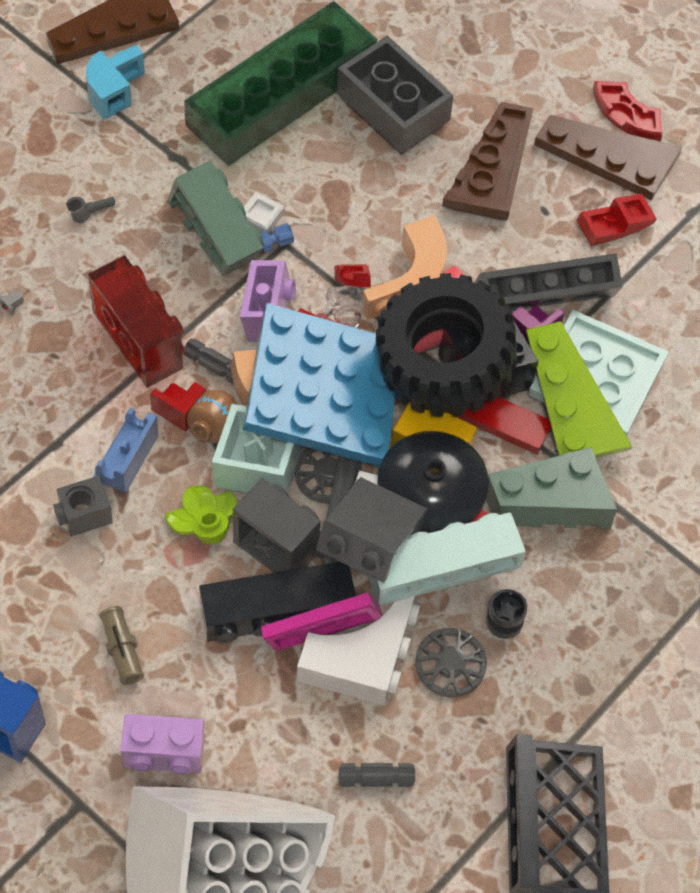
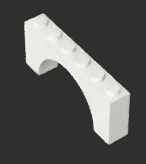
[297,470,421,706]

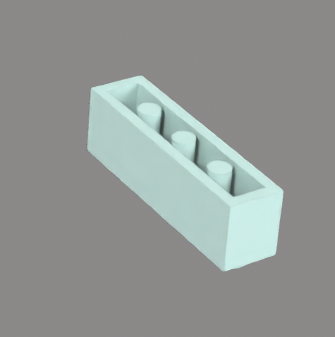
[368,512,526,605]

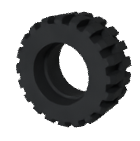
[376,273,517,417]

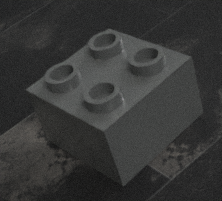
[233,478,320,573]

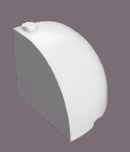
[126,786,335,893]

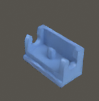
[93,408,159,493]

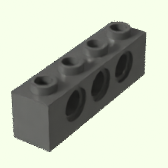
[475,253,623,311]

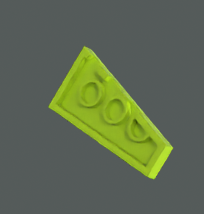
[526,321,632,458]

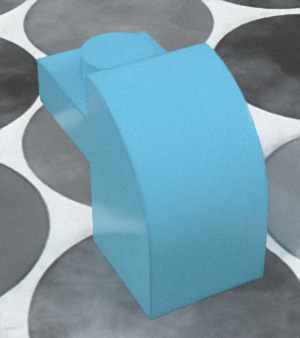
[86,45,145,120]

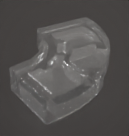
[313,286,364,328]

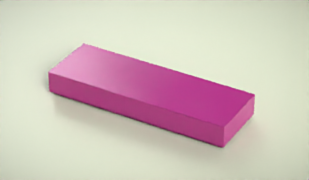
[261,592,382,651]

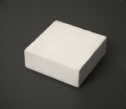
[244,192,284,233]

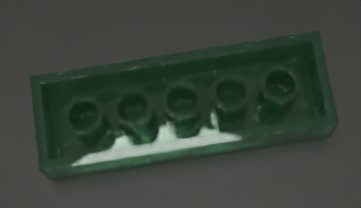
[184,1,378,166]

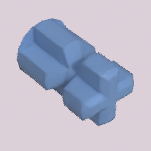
[260,223,294,252]

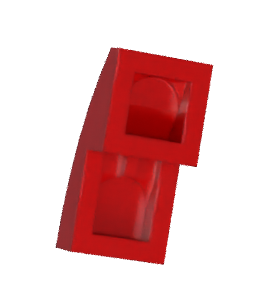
[577,193,657,246]

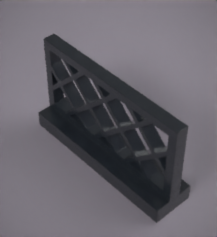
[506,734,610,893]

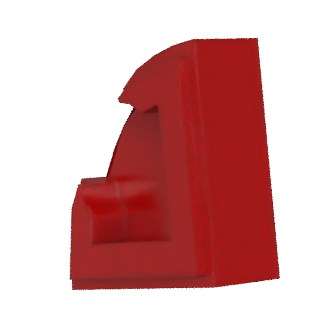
[334,264,371,287]

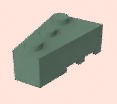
[167,160,264,276]
[486,447,617,529]

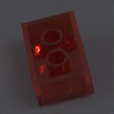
[88,255,185,388]

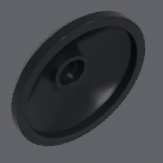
[377,431,489,534]

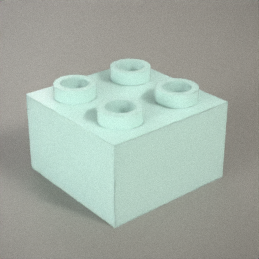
[212,404,303,493]

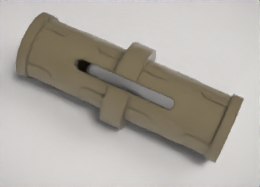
[99,606,144,685]

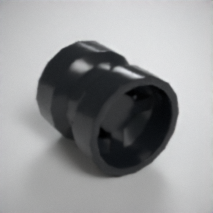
[486,589,528,639]

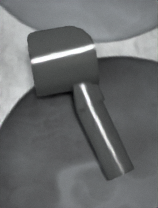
[66,196,115,223]

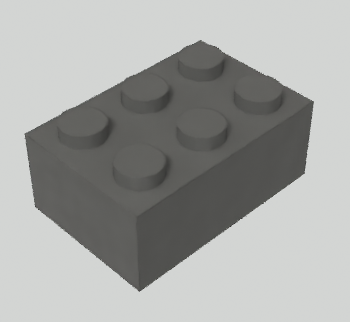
[337,35,454,154]

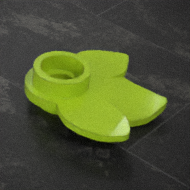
[165,485,238,545]

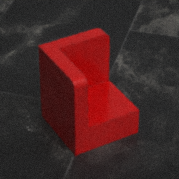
[150,381,206,432]

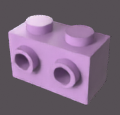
[240,260,296,342]
[121,714,205,774]

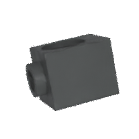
[53,476,113,537]

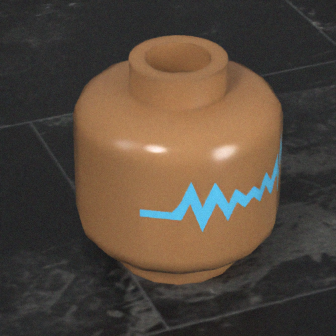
[187,390,237,443]

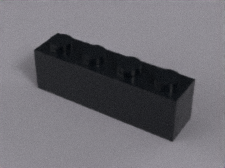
[199,562,356,643]

